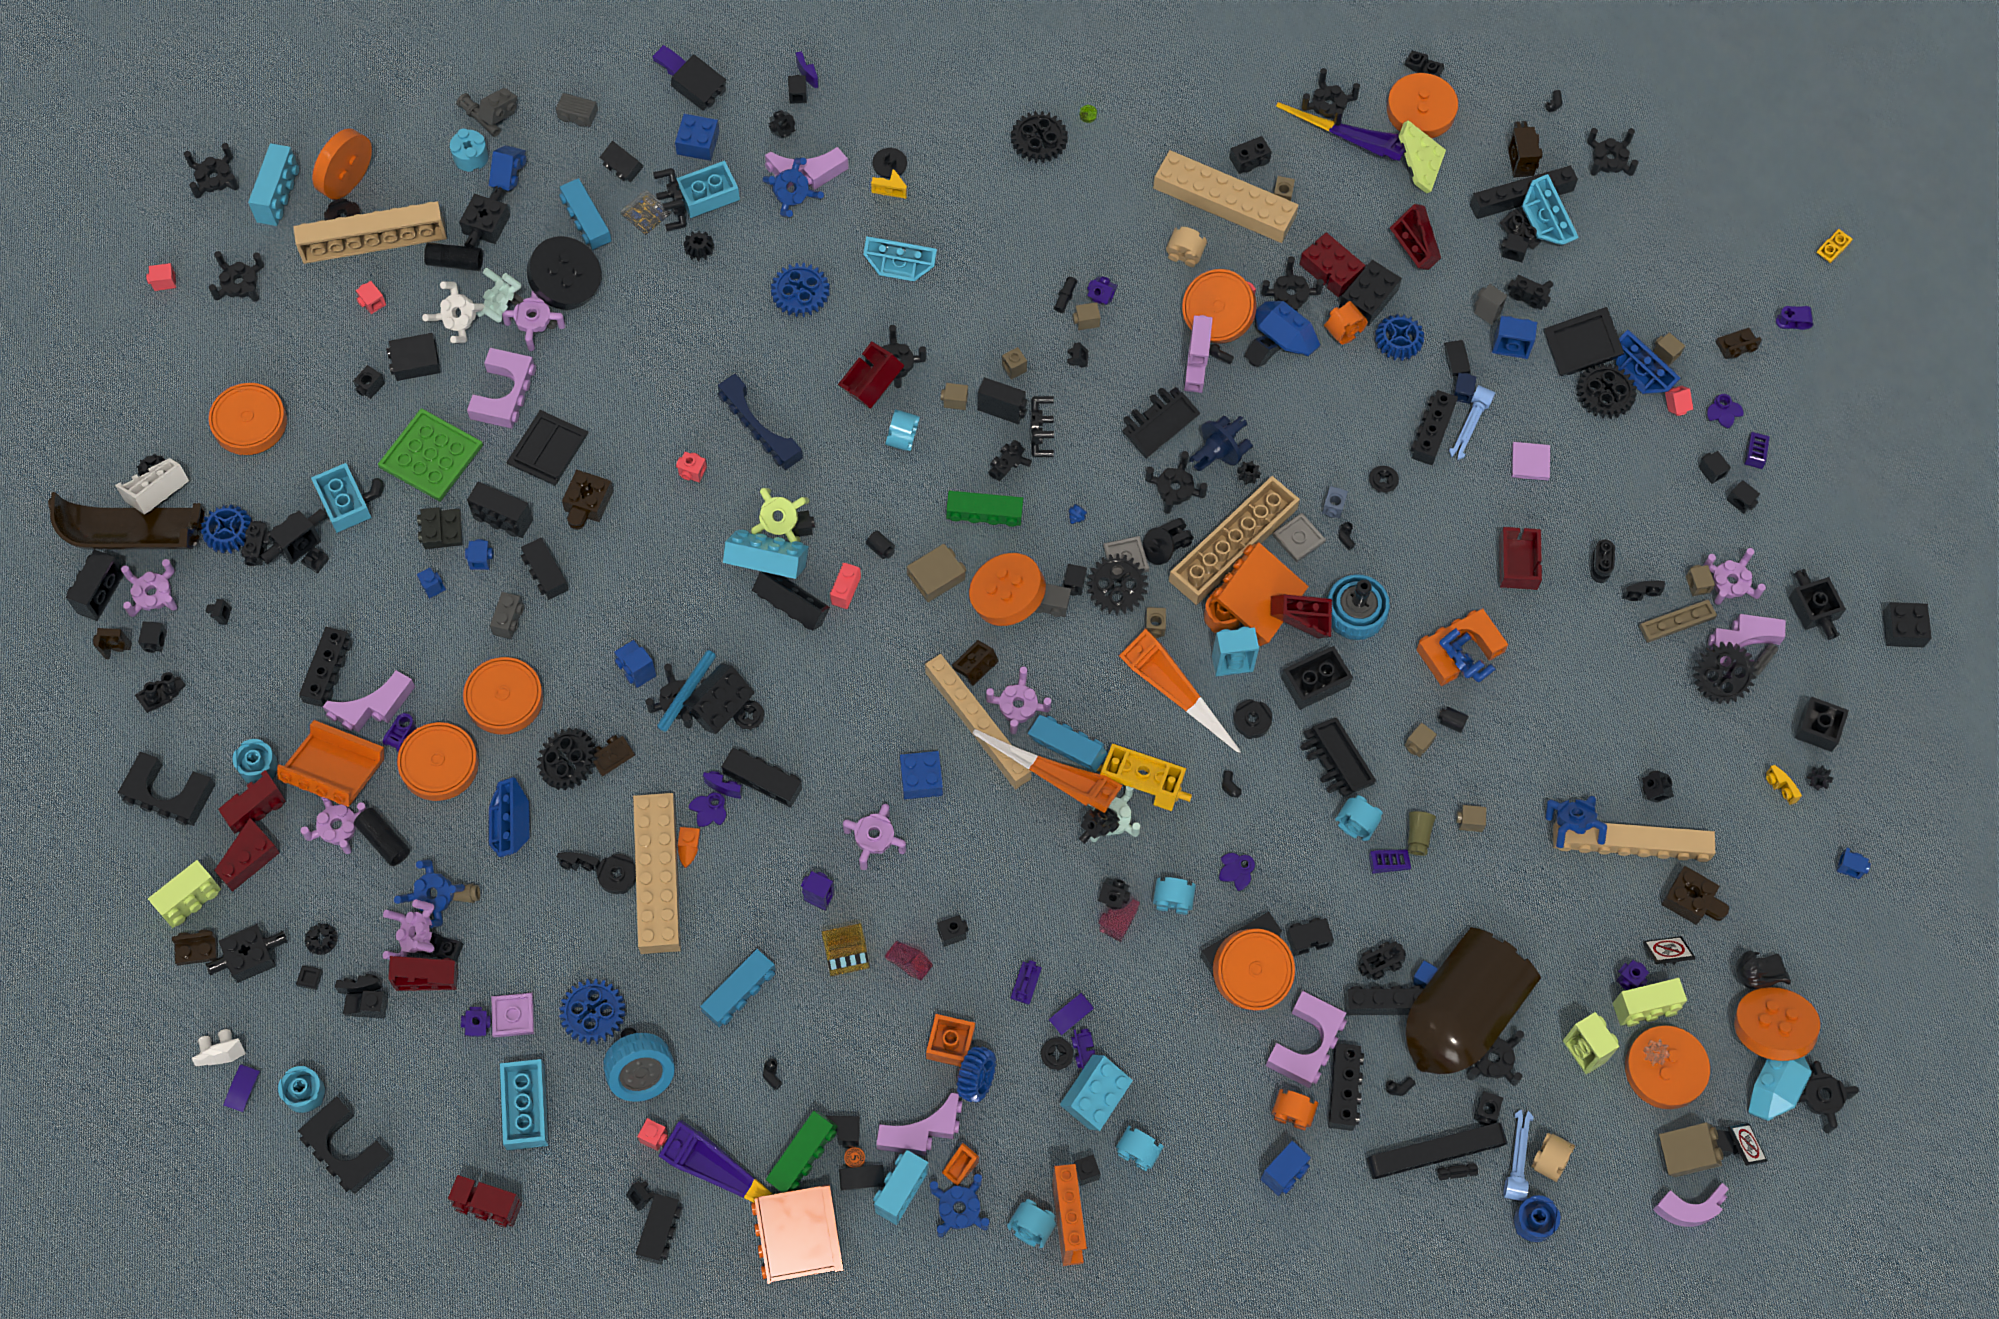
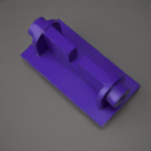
[1010,960,1042,1005]
[1071,1029,1096,1070]

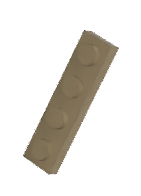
[1639,599,1717,643]

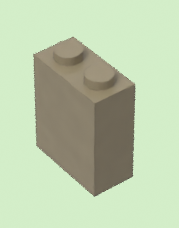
[906,544,966,602]
[1659,1122,1724,1177]

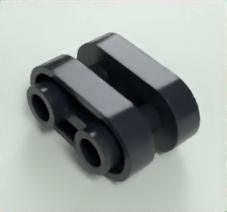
[1158,518,1194,553]
[1591,539,1615,583]

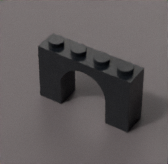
[118,752,215,826]
[298,1097,393,1194]

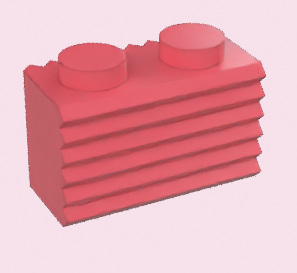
[830,563,861,609]

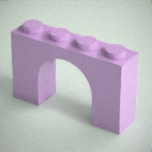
[1184,315,1213,393]
[467,348,536,429]
[1266,991,1347,1088]

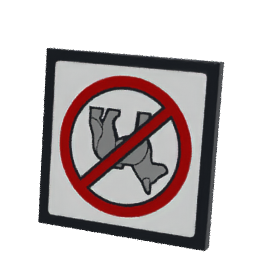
[1643,936,1695,966]
[1727,1123,1767,1166]

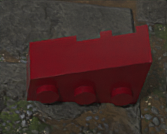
[1390,204,1441,270]
[1271,594,1332,639]
[218,770,286,834]
[214,818,280,892]
[388,956,458,991]

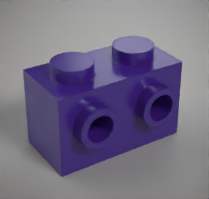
[801,871,835,911]

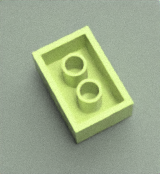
[148,860,221,928]
[1612,978,1687,1027]
[1563,1012,1620,1075]

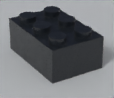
[1339,260,1402,326]
[467,482,533,538]
[66,549,124,621]
[1281,646,1353,710]
[683,663,755,734]

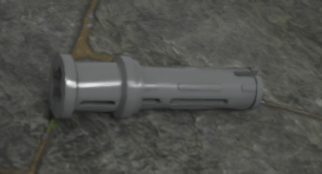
[456,93,501,137]

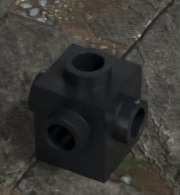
[768,110,796,137]
[1642,770,1674,803]
[1098,878,1131,909]

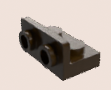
[1716,327,1762,359]
[93,628,132,659]
[952,640,999,686]
[592,735,635,777]
[172,930,218,966]

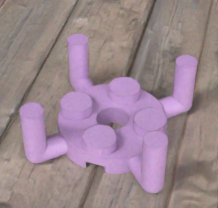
[502,291,565,351]
[1703,548,1766,605]
[121,559,177,617]
[986,667,1051,734]
[301,797,367,854]
[843,804,906,870]
[383,899,434,960]

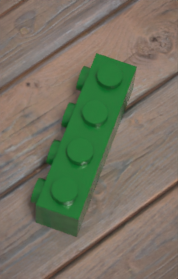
[946,491,1023,527]
[765,1111,838,1192]

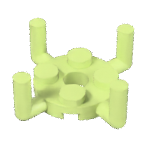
[751,488,809,543]

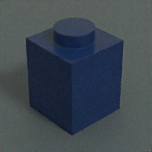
[1453,373,1477,404]

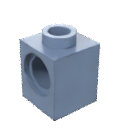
[1322,486,1348,518]

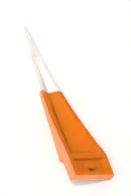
[1119,629,1241,753]
[973,730,1123,813]

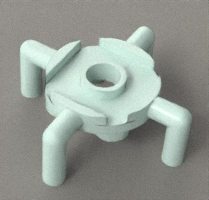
[476,268,521,323]
[1088,786,1140,842]

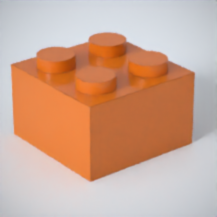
[926,1014,975,1067]

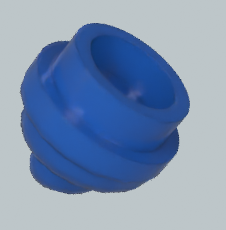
[1068,504,1087,524]

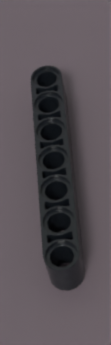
[1366,1123,1508,1179]

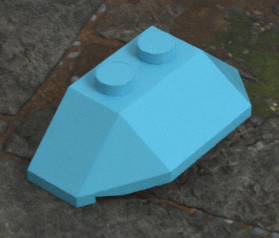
[1522,174,1579,245]
[863,236,937,281]
[1748,1056,1812,1121]

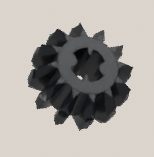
[683,230,714,261]

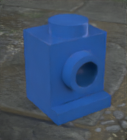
[417,568,446,599]
[1836,848,1871,879]

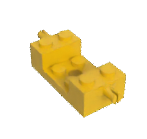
[1097,744,1192,811]

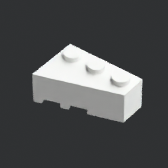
[115,458,189,514]

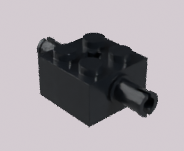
[459,186,510,247]
[260,508,328,565]
[1789,569,1846,640]
[206,924,288,983]

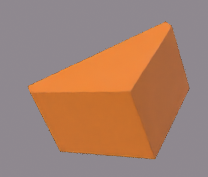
[942,1143,979,1186]

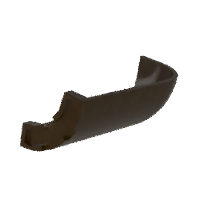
[48,492,206,549]
[1406,927,1541,1074]

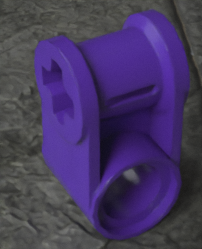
[1776,306,1814,330]
[382,713,417,752]

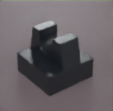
[1067,342,1089,368]
[301,547,329,573]
[205,599,232,625]
[626,1181,655,1211]

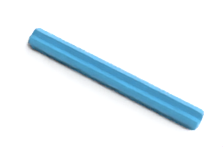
[657,650,716,732]

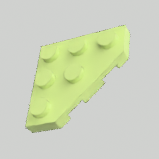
[1399,120,1446,194]

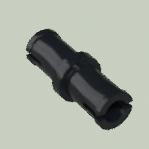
[1054,277,1078,313]

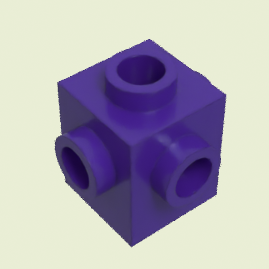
[1087,276,1118,305]
[1616,960,1649,990]
[461,1007,490,1037]

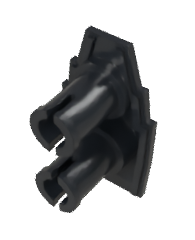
[1500,209,1541,249]
[135,672,186,713]

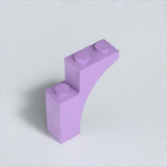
[765,147,848,190]
[1708,614,1786,663]
[323,670,415,733]
[876,1093,963,1156]

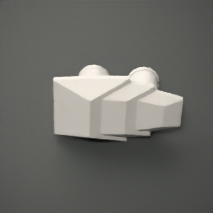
[192,1029,246,1066]

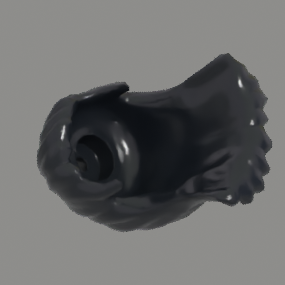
[1736,950,1791,989]

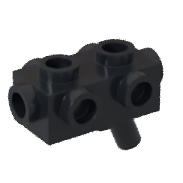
[1507,274,1553,310]
[988,440,1032,481]
[241,521,271,566]
[1079,808,1120,844]
[1358,941,1406,980]

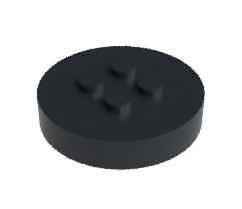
[526,236,601,310]

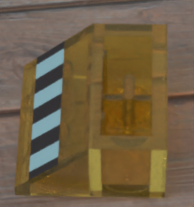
[821,923,870,977]

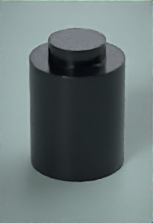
[866,530,895,559]
[1438,706,1469,733]

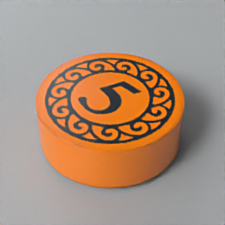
[844,1147,865,1168]

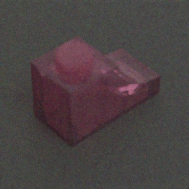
[1098,899,1140,942]
[884,941,933,981]

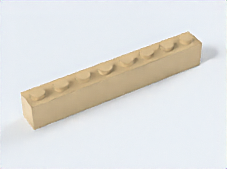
[925,654,1032,790]
[1553,820,1715,862]

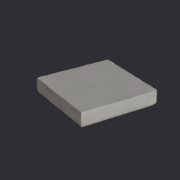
[1273,513,1326,563]
[1103,536,1149,577]

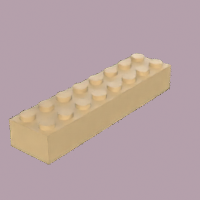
[1153,150,1299,243]
[293,201,447,264]
[1169,476,1300,605]
[633,793,681,954]

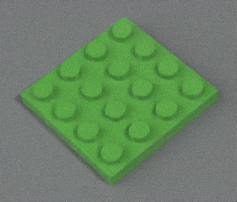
[378,408,483,502]

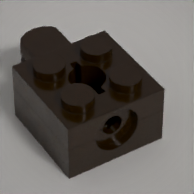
[1507,121,1543,178]
[562,469,614,530]
[1661,866,1729,925]

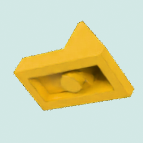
[871,169,907,199]

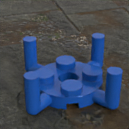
[763,158,824,217]
[1439,628,1496,682]
[1545,796,1607,848]
[394,859,465,928]
[930,1174,989,1238]

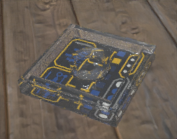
[621,189,672,235]

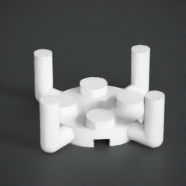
[422,281,485,343]

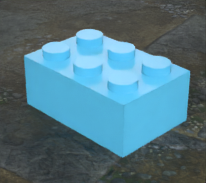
[676,161,740,218]
[311,463,372,533]
[1212,627,1259,677]
[1060,1055,1133,1131]
[873,1150,929,1225]

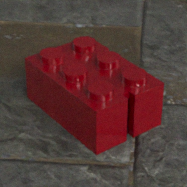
[1299,232,1366,298]
[838,341,905,409]
[1499,527,1542,590]
[448,1175,522,1228]

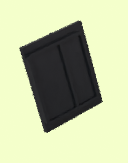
[1544,307,1624,376]
[506,410,589,486]

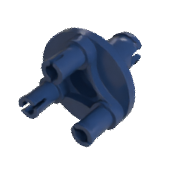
[1190,416,1253,471]

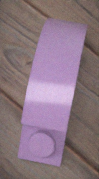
[1653,1183,1729,1227]

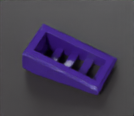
[1744,432,1770,469]
[1368,850,1411,874]

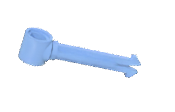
[1449,385,1496,460]
[1503,1110,1534,1202]

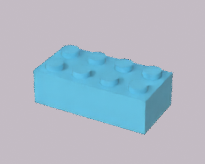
[248,143,299,226]
[723,530,809,579]
[500,1059,548,1150]

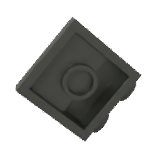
[417,507,463,549]

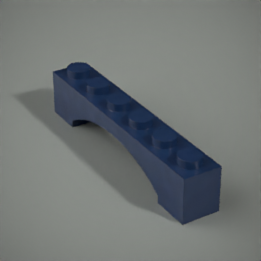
[717,374,803,470]

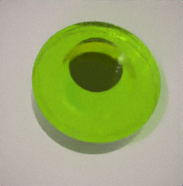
[1079,105,1097,123]

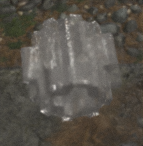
[1643,1039,1670,1066]

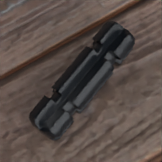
[1437,1163,1478,1180]

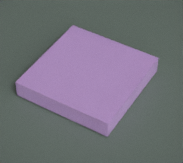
[1512,442,1550,481]
[491,993,534,1038]

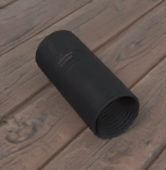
[424,242,483,271]
[354,808,410,866]

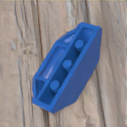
[1255,301,1320,356]
[1616,330,1681,394]
[489,777,530,857]

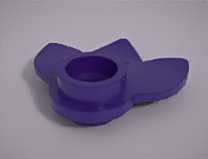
[1707,394,1744,428]
[688,792,726,827]
[1219,853,1255,891]

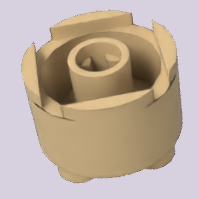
[1166,227,1207,267]
[1531,1133,1576,1182]

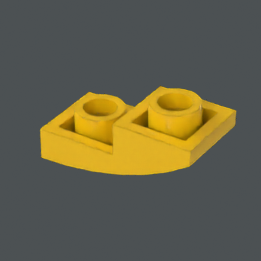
[1816,229,1853,263]
[1766,765,1802,805]

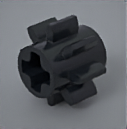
[1237,461,1261,485]
[1807,765,1833,791]

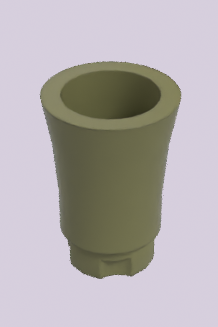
[1407,811,1436,856]

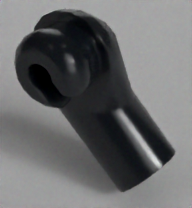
[1546,90,1562,112]
[1209,344,1234,364]
[362,478,384,503]
[1338,522,1356,550]
[1222,771,1242,798]
[763,1059,782,1090]
[1385,1077,1416,1096]

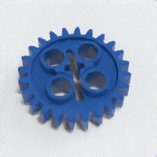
[771,263,830,317]
[559,979,626,1045]

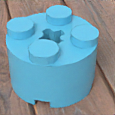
[450,128,489,172]
[885,409,920,451]
[233,739,278,783]
[1335,795,1383,841]
[1153,877,1196,915]
[278,1066,325,1113]
[1116,1126,1164,1172]
[1007,1199,1056,1248]

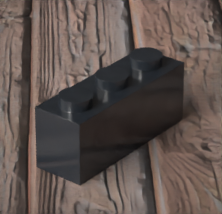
[520,538,569,600]
[636,1193,683,1265]

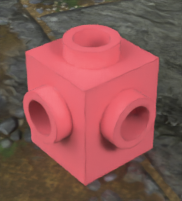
[676,452,707,483]

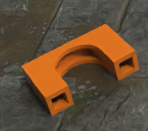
[1416,608,1508,686]

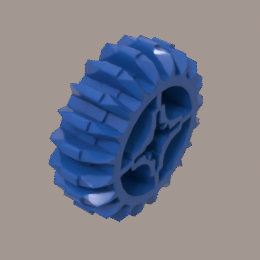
[1375,313,1424,361]
[201,504,252,554]
[956,1046,996,1102]

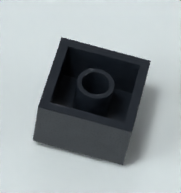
[1883,602,1932,648]
[1795,697,1849,752]

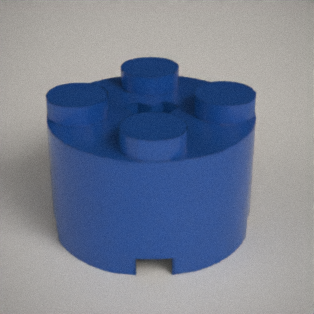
[1514,1195,1561,1242]

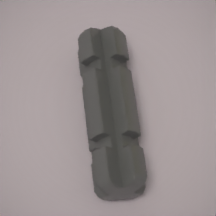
[1752,643,1778,676]

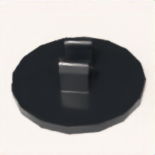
[872,148,907,179]
[1143,528,1174,565]

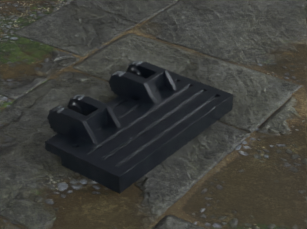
[1122,387,1201,459]
[1300,717,1376,797]

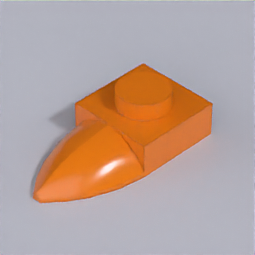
[677,827,700,868]

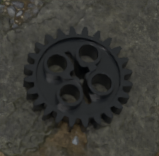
[1011,111,1068,163]
[1576,363,1637,419]
[1087,554,1148,616]
[1692,642,1757,704]
[537,727,598,791]

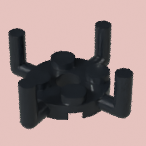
[1301,68,1360,126]
[1587,128,1639,176]
[184,143,239,198]
[653,168,687,231]
[209,251,264,302]
[1261,256,1324,312]
[864,325,926,388]
[1031,396,1054,457]
[1145,451,1208,514]
[646,664,706,728]
[1467,1030,1524,1086]
[1797,1061,1859,1133]

